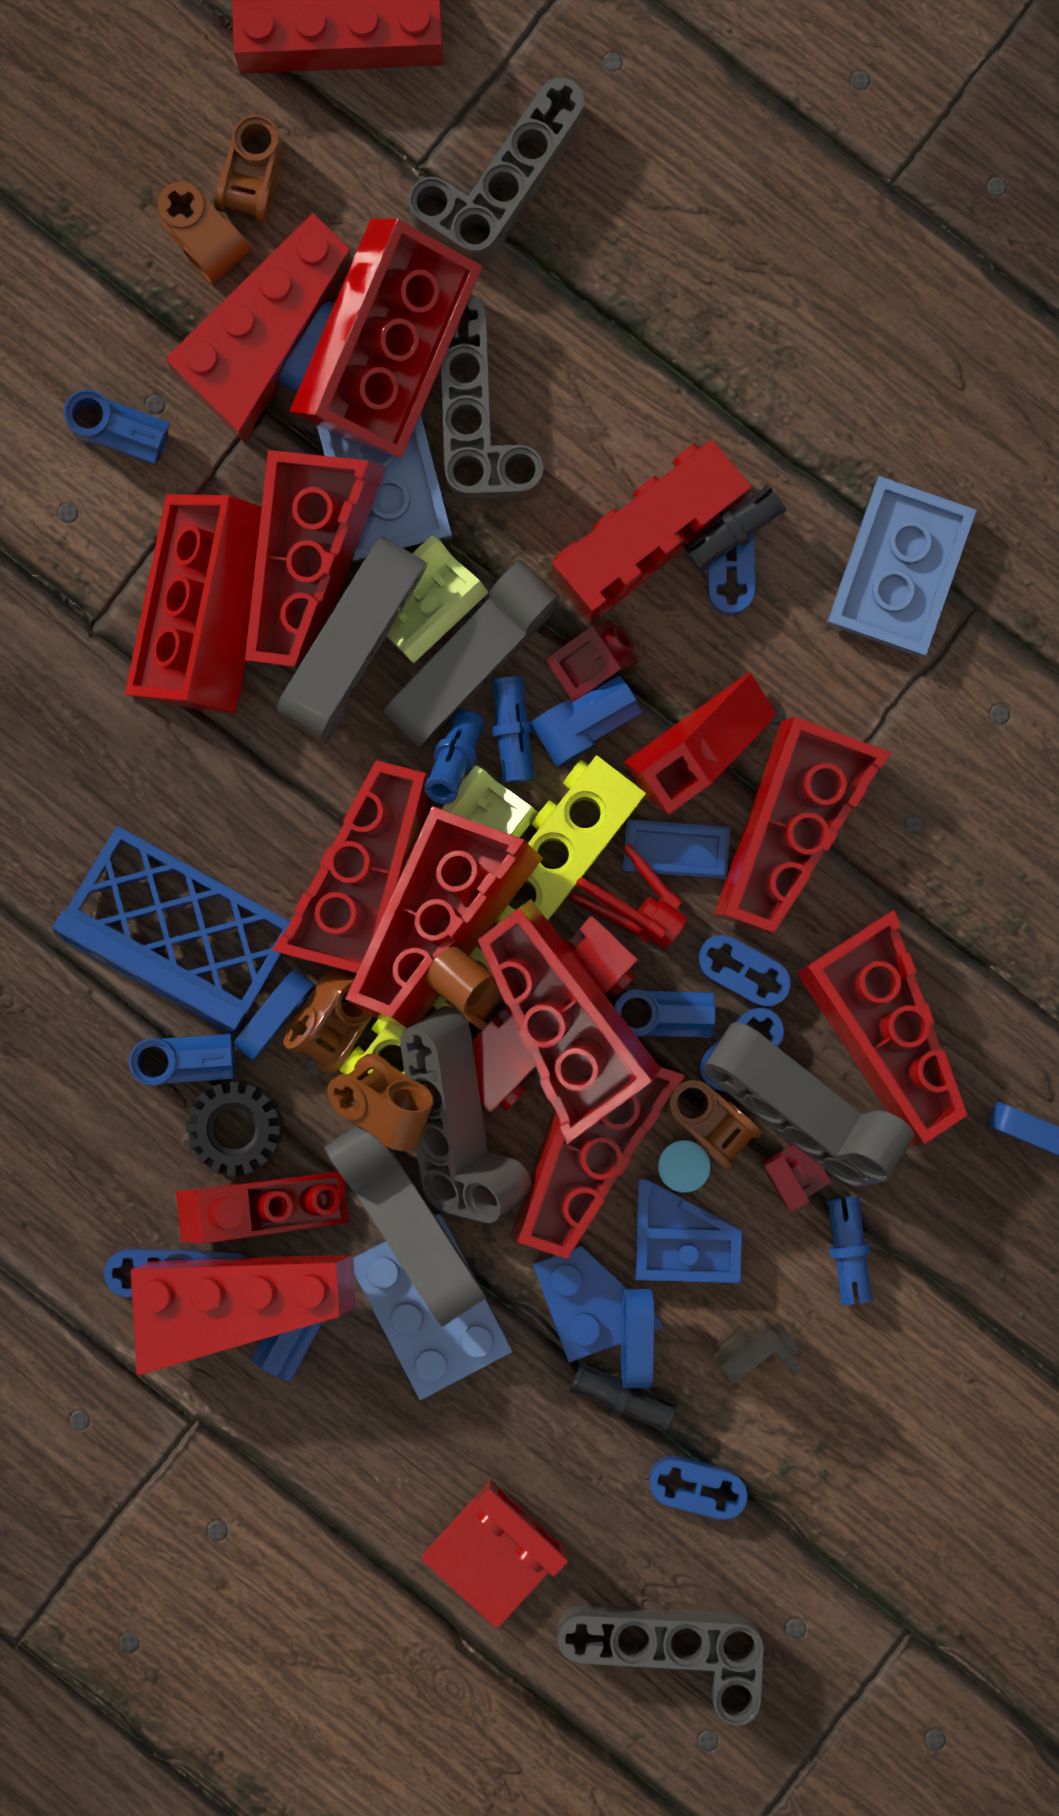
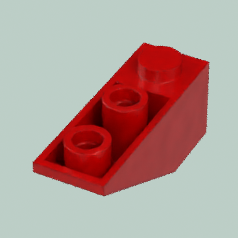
[624,672,777,815]
[176,1171,349,1244]

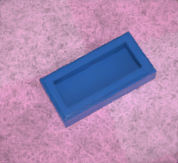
[623,819,730,880]

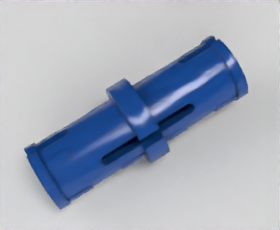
[491,676,535,784]
[425,709,484,804]
[826,1196,874,1305]

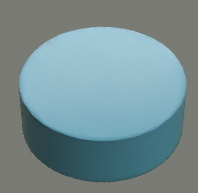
[658,1140,710,1192]

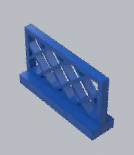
[52,826,290,1037]

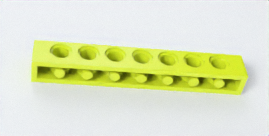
[339,755,646,1074]

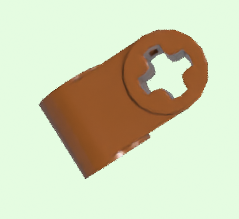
[214,114,284,223]
[157,181,251,285]
[426,946,502,1031]
[283,969,372,1074]
[327,1054,433,1151]
[666,1077,764,1172]

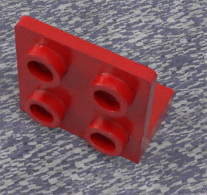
[422,1479,568,1627]

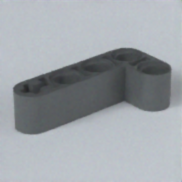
[409,77,584,264]
[441,294,544,503]
[276,536,428,744]
[382,560,559,749]
[400,1006,532,1223]
[704,1023,914,1187]
[324,1125,487,1327]
[557,1605,764,1726]

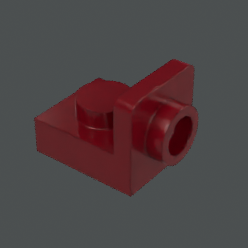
[545,620,637,702]
[760,1144,830,1212]

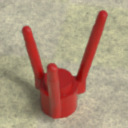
[569,844,687,950]

